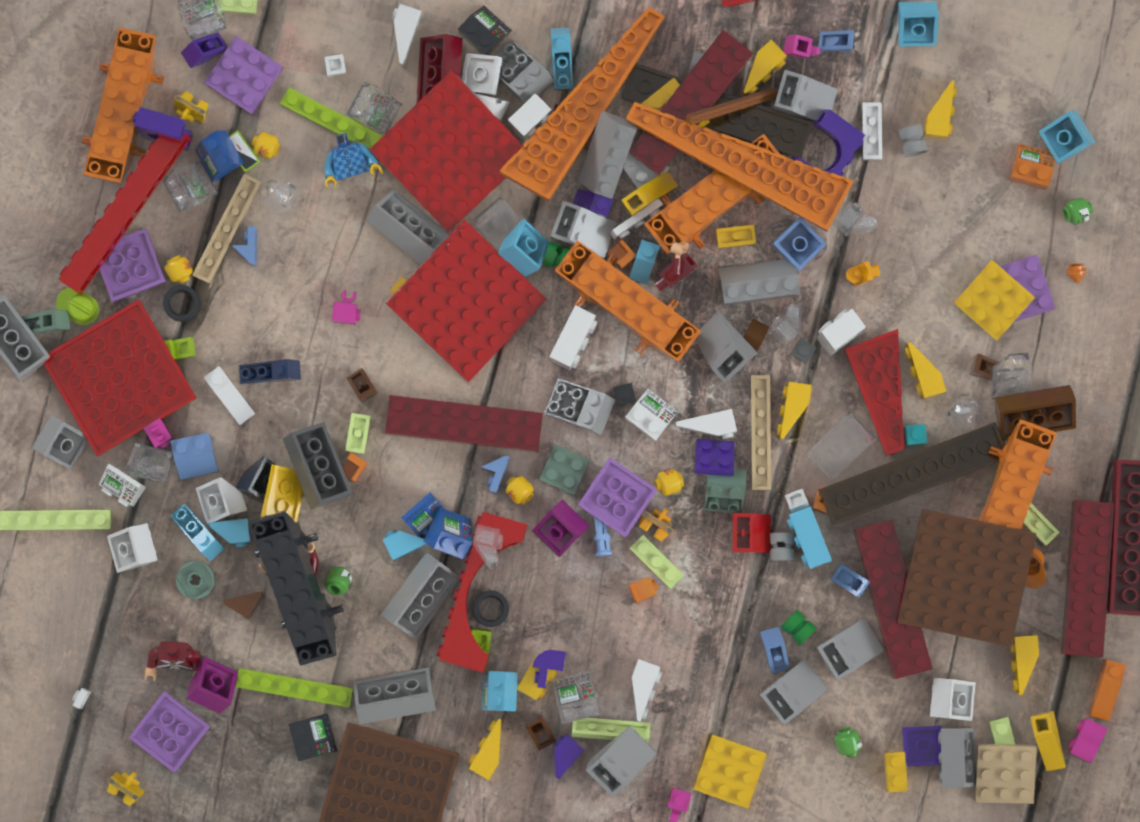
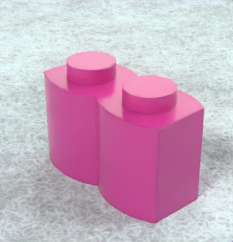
[1067,718,1108,763]

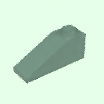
[21,309,70,335]

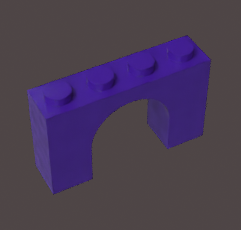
[133,107,193,152]
[792,109,865,176]

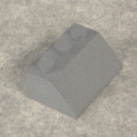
[938,728,976,787]

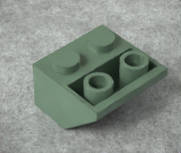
[704,469,746,513]

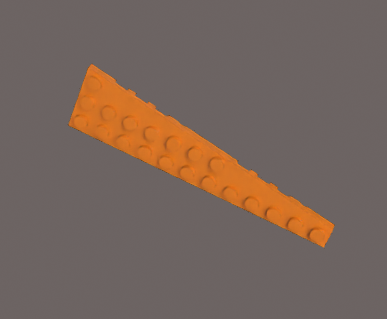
[625,102,854,232]

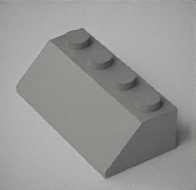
[578,111,637,199]
[366,189,450,265]
[718,259,800,306]
[0,295,50,383]
[381,552,459,640]
[353,667,436,724]

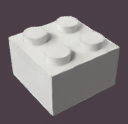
[508,93,551,143]

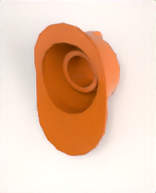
[1025,547,1046,589]

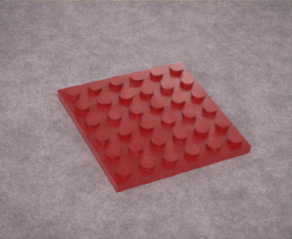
[369,70,523,233]
[385,220,546,383]
[44,300,197,457]

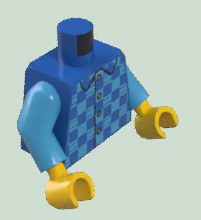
[324,133,383,190]

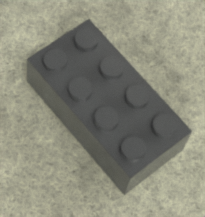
[283,422,352,510]

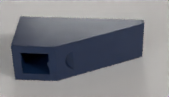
[239,359,301,384]

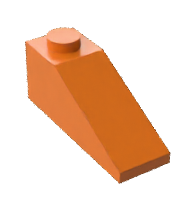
[628,577,659,604]
[1090,660,1126,721]

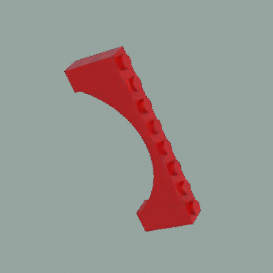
[437,512,528,674]

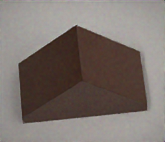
[743,318,770,361]
[970,354,1003,382]
[347,368,378,403]
[223,592,264,619]
[524,715,556,751]

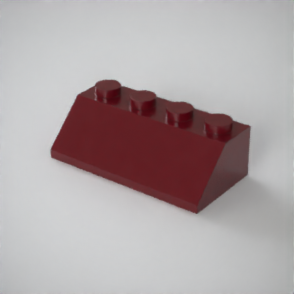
[416,34,463,104]

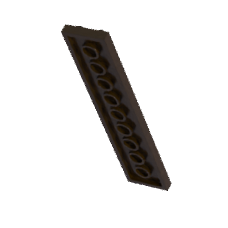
[621,63,813,158]
[818,422,1005,526]

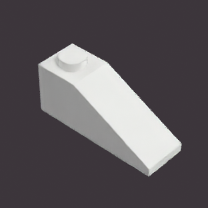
[392,4,422,68]
[204,366,255,425]
[675,409,737,439]

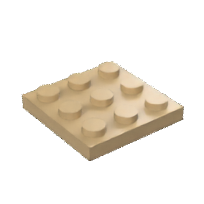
[975,744,1036,804]

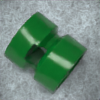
[542,241,570,268]
[780,609,817,646]

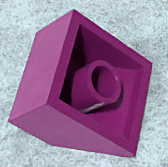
[532,499,589,557]
[186,657,238,714]

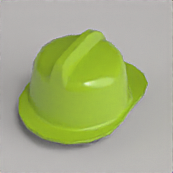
[56,288,100,325]

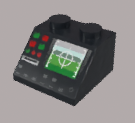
[458,6,512,55]
[289,713,337,762]

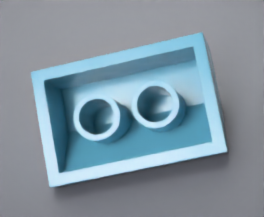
[787,506,832,569]

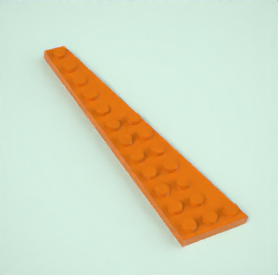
[499,7,665,202]

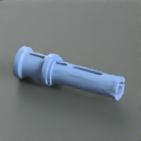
[593,517,613,557]

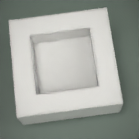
[324,54,346,77]
[785,488,810,513]
[72,688,91,709]

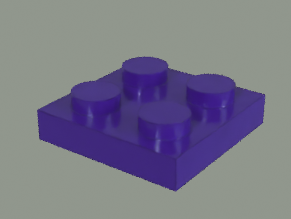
[695,439,735,476]
[902,726,942,766]

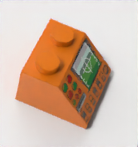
[1009,143,1055,190]

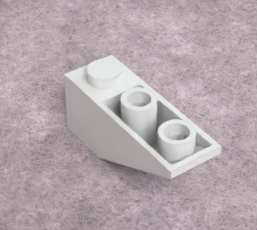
[631,659,662,722]

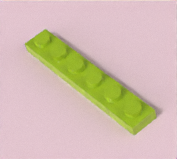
[280,87,383,149]
[236,668,354,708]

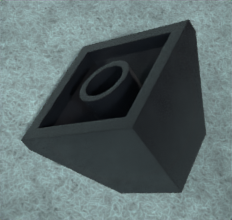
[236,456,277,504]

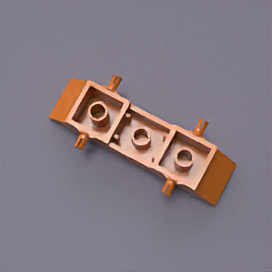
[82,27,165,184]
[644,134,779,254]
[555,240,701,362]
[977,419,1057,530]

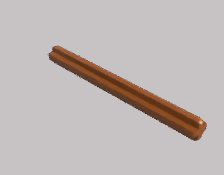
[686,88,777,125]

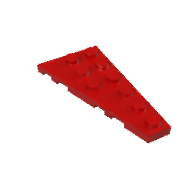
[844,329,905,456]

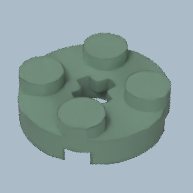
[176,561,215,599]

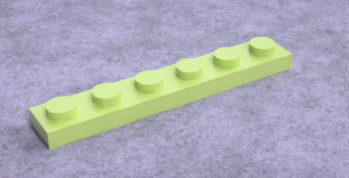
[0,510,111,531]

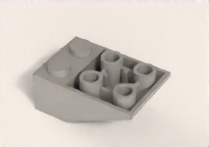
[495,39,554,104]
[773,70,838,122]
[550,201,617,258]
[695,311,757,383]
[544,378,615,435]
[815,618,885,681]
[759,659,828,725]
[586,726,657,797]

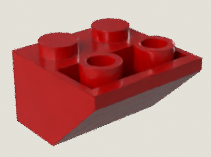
[732,513,771,553]

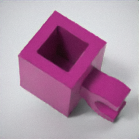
[783,34,820,59]
[332,290,361,326]
[144,418,174,450]
[667,787,692,822]

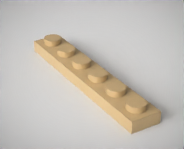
[192,174,262,284]
[750,375,771,491]

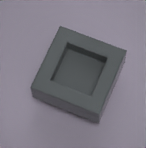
[790,337,817,364]

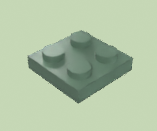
[539,445,590,495]

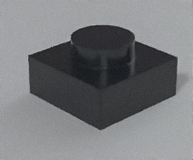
[613,383,636,406]

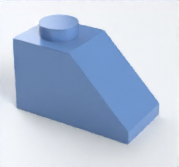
[760,627,790,674]

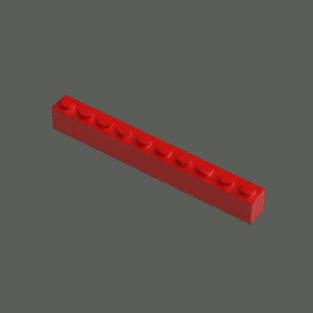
[58,133,191,294]

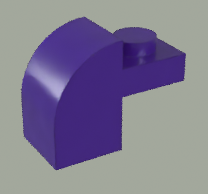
[532,650,566,688]

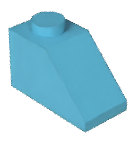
[629,240,660,285]
[209,519,252,548]
[383,530,427,561]

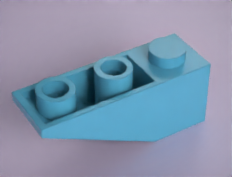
[551,27,573,90]
[171,503,225,561]

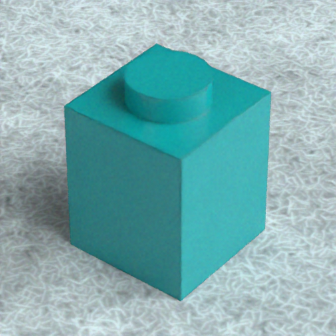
[904,424,927,446]

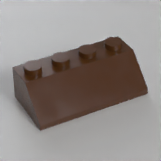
[995,385,1076,441]

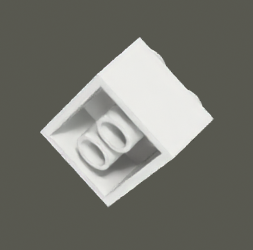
[549,305,597,371]
[816,309,866,356]

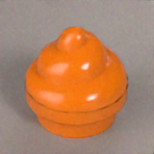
[1067,263,1086,284]

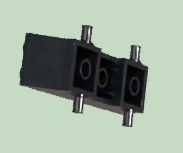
[248,511,344,666]

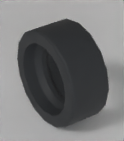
[163,285,201,322]
[473,590,509,627]

